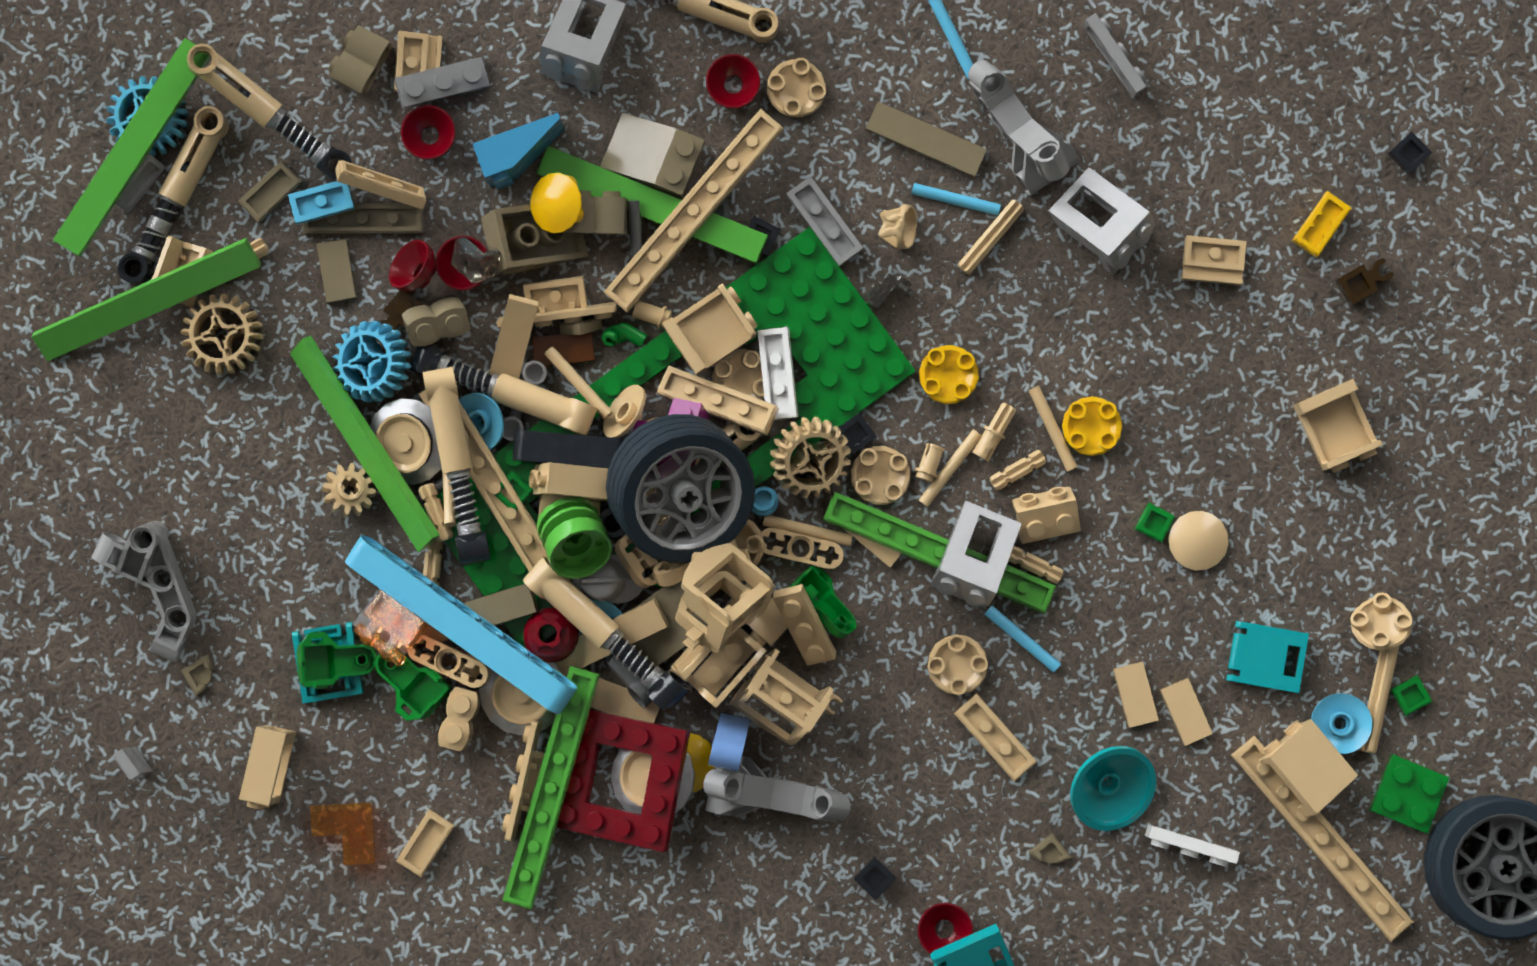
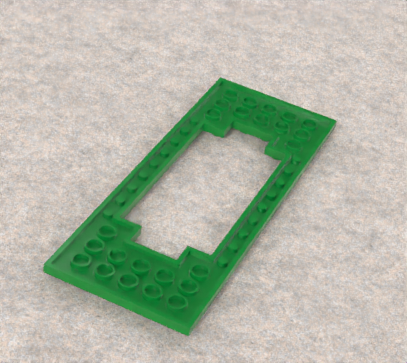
[422,227,916,649]

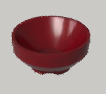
[706,54,760,109]
[401,105,456,160]
[435,236,490,291]
[389,239,436,292]
[524,607,579,663]
[917,902,973,954]

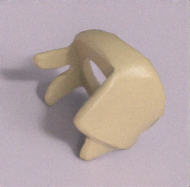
[878,204,917,250]

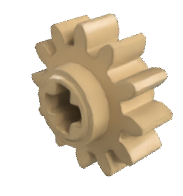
[321,463,376,518]

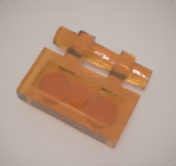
[354,589,429,666]

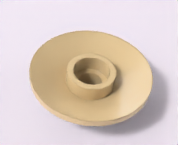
[603,385,646,438]

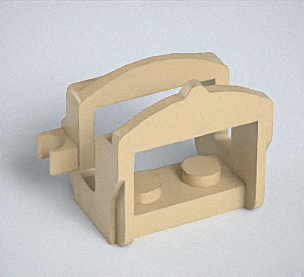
[675,543,775,653]
[670,625,767,708]
[730,649,843,745]

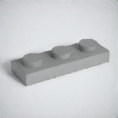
[1082,13,1147,98]
[394,57,490,109]
[786,176,863,267]

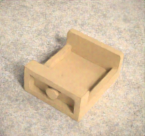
[662,283,758,376]
[1293,378,1383,473]
[1259,719,1358,817]

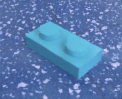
[288,181,356,225]

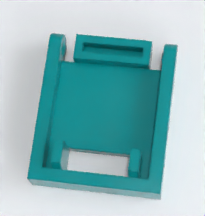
[1226,621,1309,693]
[292,622,364,704]
[930,924,1014,966]

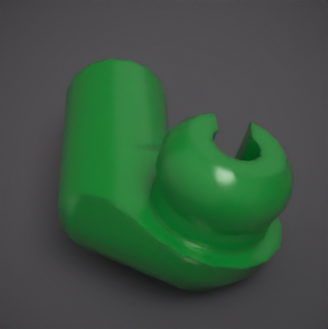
[601,322,648,348]

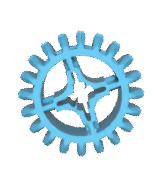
[106,76,189,157]
[332,321,412,402]

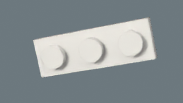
[758,327,798,420]
[1145,824,1240,867]

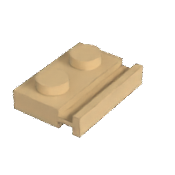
[393,31,442,92]
[1181,235,1247,286]

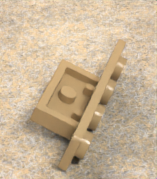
[496,276,618,327]
[502,720,545,841]

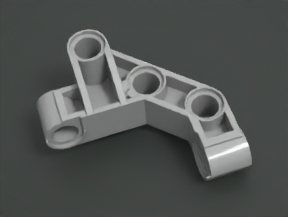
[968,60,1079,196]
[90,521,197,663]
[703,756,851,822]

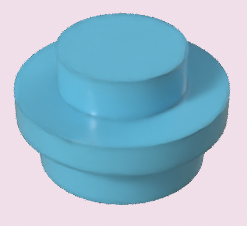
[752,486,779,517]

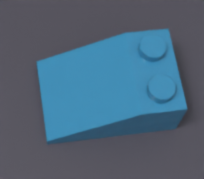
[472,113,564,189]

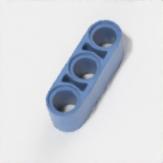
[708,713,750,772]

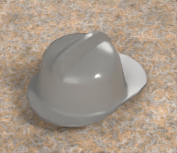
[572,555,646,603]

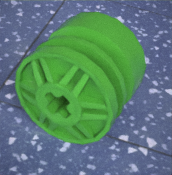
[536,497,612,579]

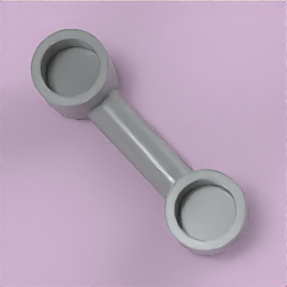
[502,361,547,441]

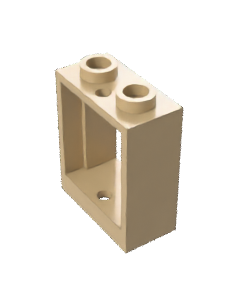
[529,462,608,502]
[239,725,296,810]

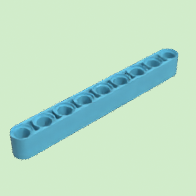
[345,535,577,714]

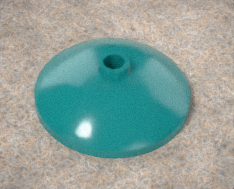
[1070,746,1156,831]

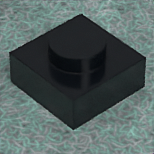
[1387,131,1432,175]
[749,216,781,257]
[838,413,877,455]
[853,856,896,900]

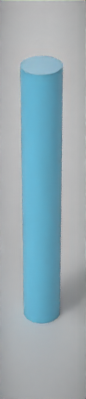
[928,0,973,79]
[911,183,1001,216]
[984,605,1061,673]

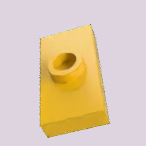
[1292,191,1352,258]

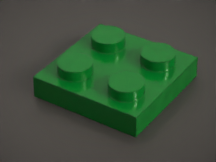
[1369,754,1450,834]

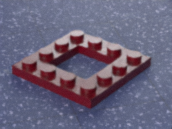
[557,709,691,852]

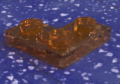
[310,802,376,865]

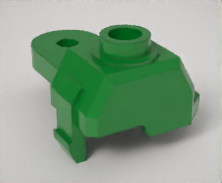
[788,565,857,639]
[296,632,377,689]
[375,649,450,721]

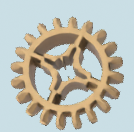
[181,294,264,375]
[770,417,851,498]

